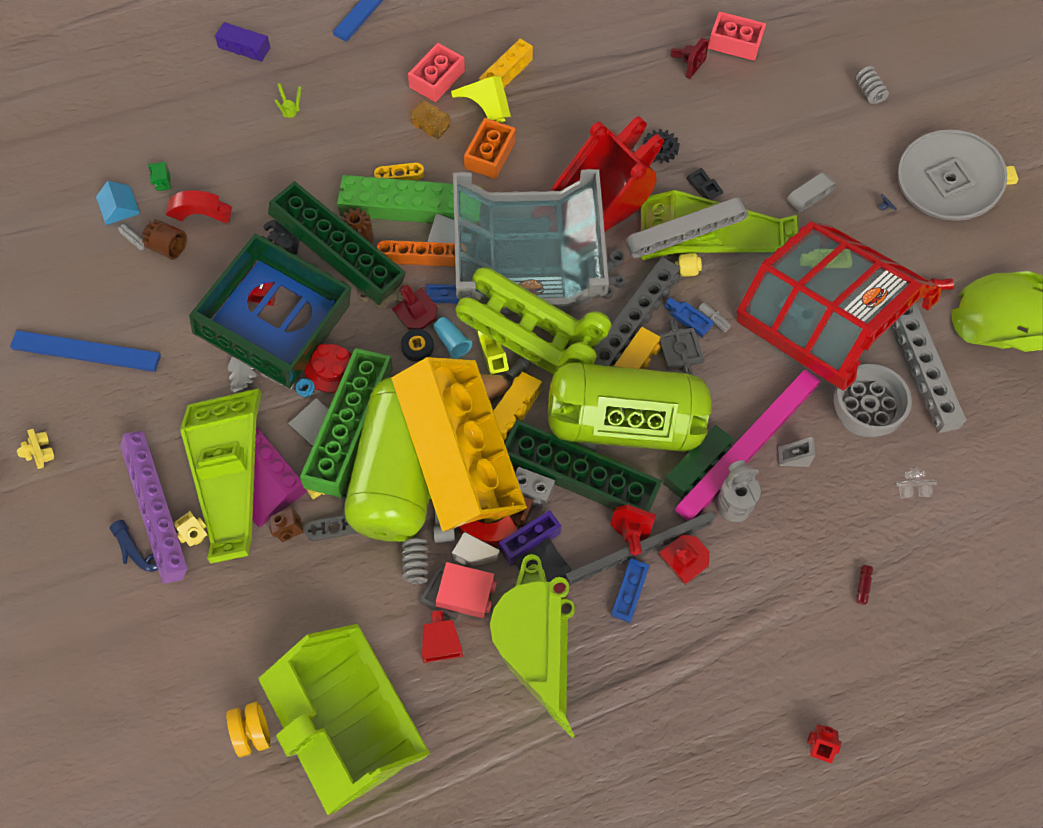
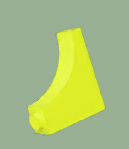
[451,76,511,123]

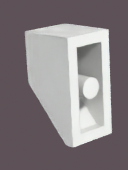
[452,532,500,568]

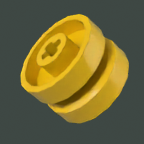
[226,701,271,758]

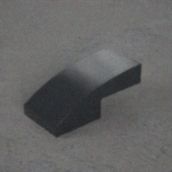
[686,168,723,200]

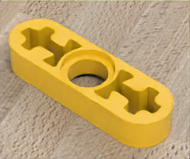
[374,163,424,181]

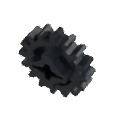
[643,129,680,164]

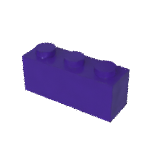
[215,22,271,62]
[499,510,561,566]

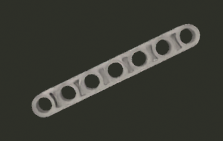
[625,198,748,258]

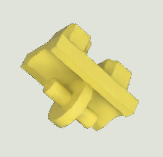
[17,429,54,469]

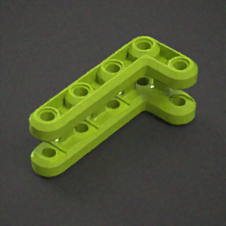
[455,267,612,375]

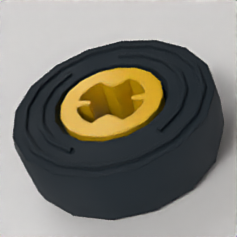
[401,329,434,362]

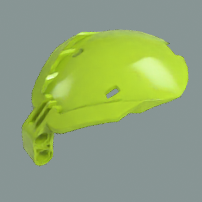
[951,271,1043,352]

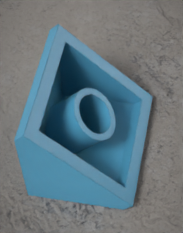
[96,181,140,225]

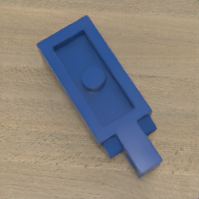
[665,297,714,338]

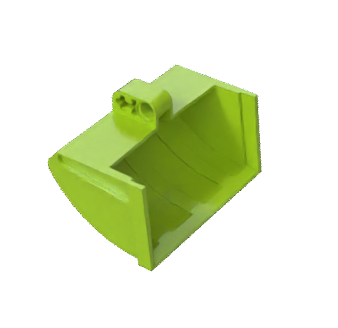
[258,624,430,815]

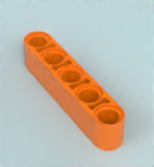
[377,240,465,267]

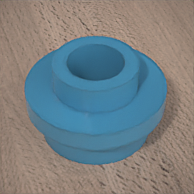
[296,378,315,397]

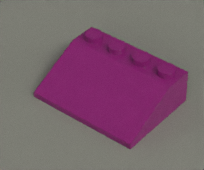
[252,428,307,527]

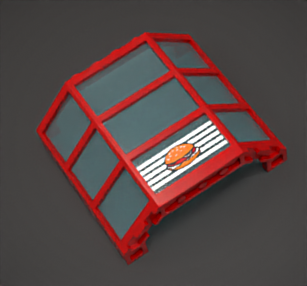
[737,221,942,391]

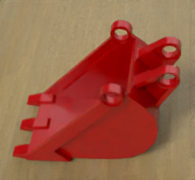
[530,116,664,256]

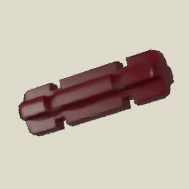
[856,565,873,605]

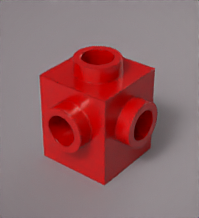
[807,724,842,764]

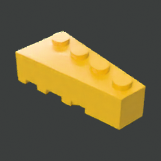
[493,372,542,443]

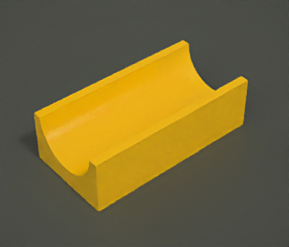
[391,357,527,532]

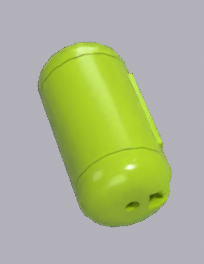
[548,362,712,451]
[345,378,431,542]

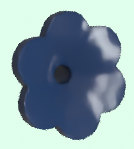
[879,193,897,211]

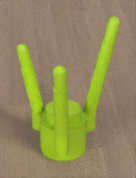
[275,83,301,118]

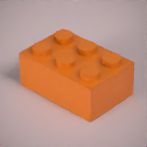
[464,118,516,179]

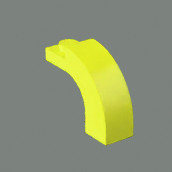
[476,330,509,375]

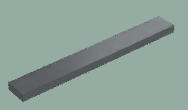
[565,511,715,586]

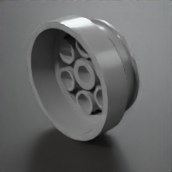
[834,364,912,437]

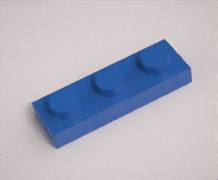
[611,558,650,623]

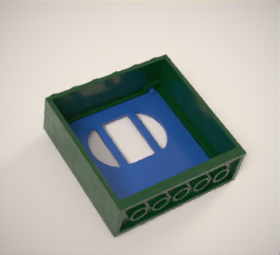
[189,233,351,389]

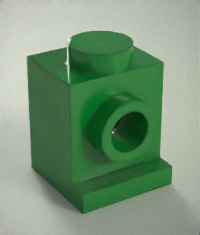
[148,162,171,191]

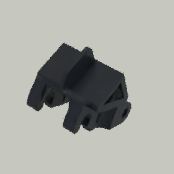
[263,220,300,255]

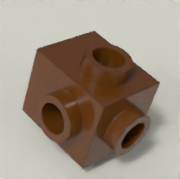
[269,507,304,542]

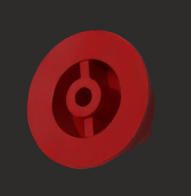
[305,344,352,393]

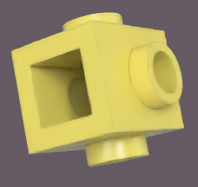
[173,511,207,547]

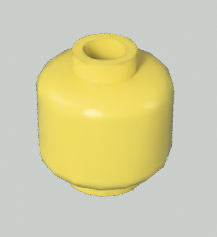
[675,253,702,277]

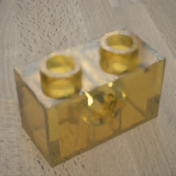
[410,100,450,139]

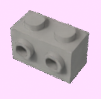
[515,467,555,508]

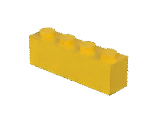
[614,327,661,369]

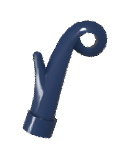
[109,520,158,572]

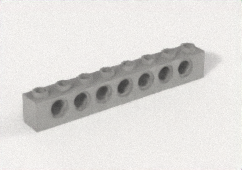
[885,294,967,433]

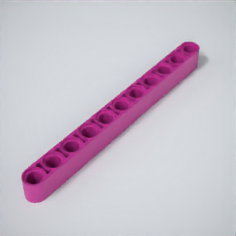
[675,369,821,521]

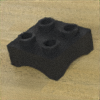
[515,537,572,582]

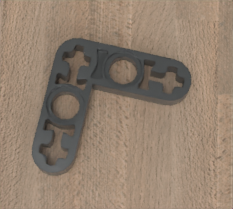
[305,478,357,541]

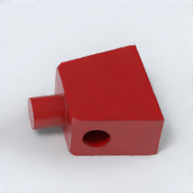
[422,611,463,663]

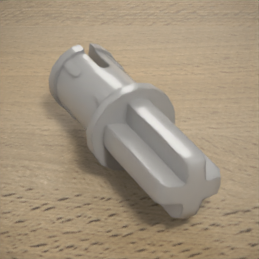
[698,302,731,332]

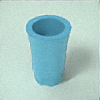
[433,317,472,359]

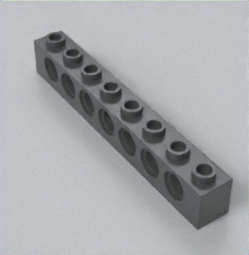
[594,257,681,366]

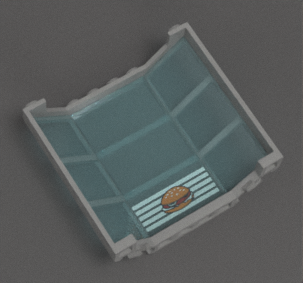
[453,169,609,314]

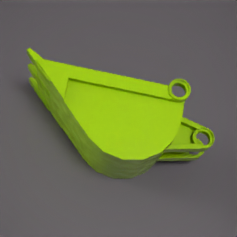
[490,554,576,739]

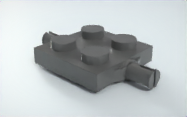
[658,319,704,375]

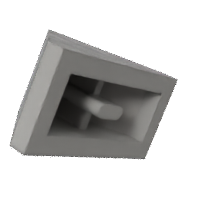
[778,437,815,467]

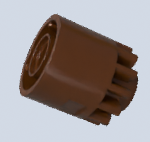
[341,208,374,244]
[142,219,187,260]

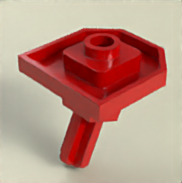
[611,505,656,556]
[659,535,710,585]

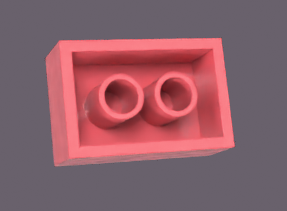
[708,11,766,61]
[408,43,465,103]

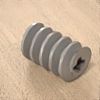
[856,66,889,104]
[402,538,428,584]

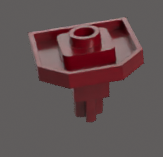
[670,38,709,79]
[392,285,438,330]

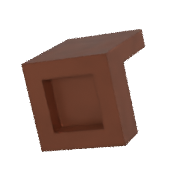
[510,496,533,527]

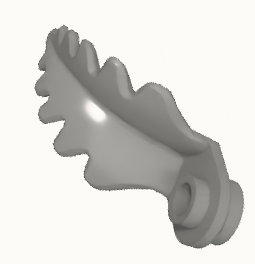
[228,356,257,392]

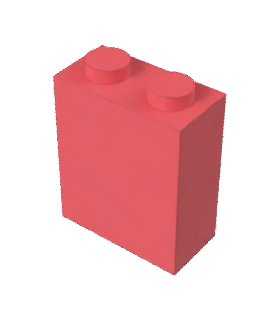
[436,562,497,619]

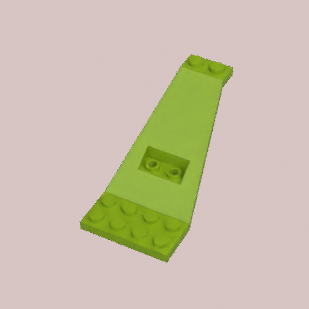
[641,190,800,260]
[180,388,262,564]

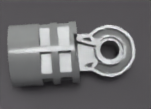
[716,460,761,522]

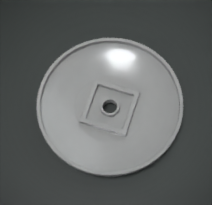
[898,130,1007,221]

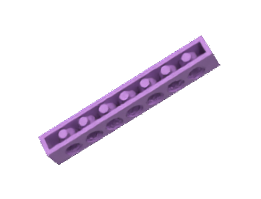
[120,431,188,584]

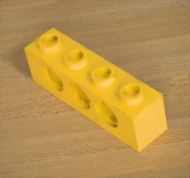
[479,38,533,88]

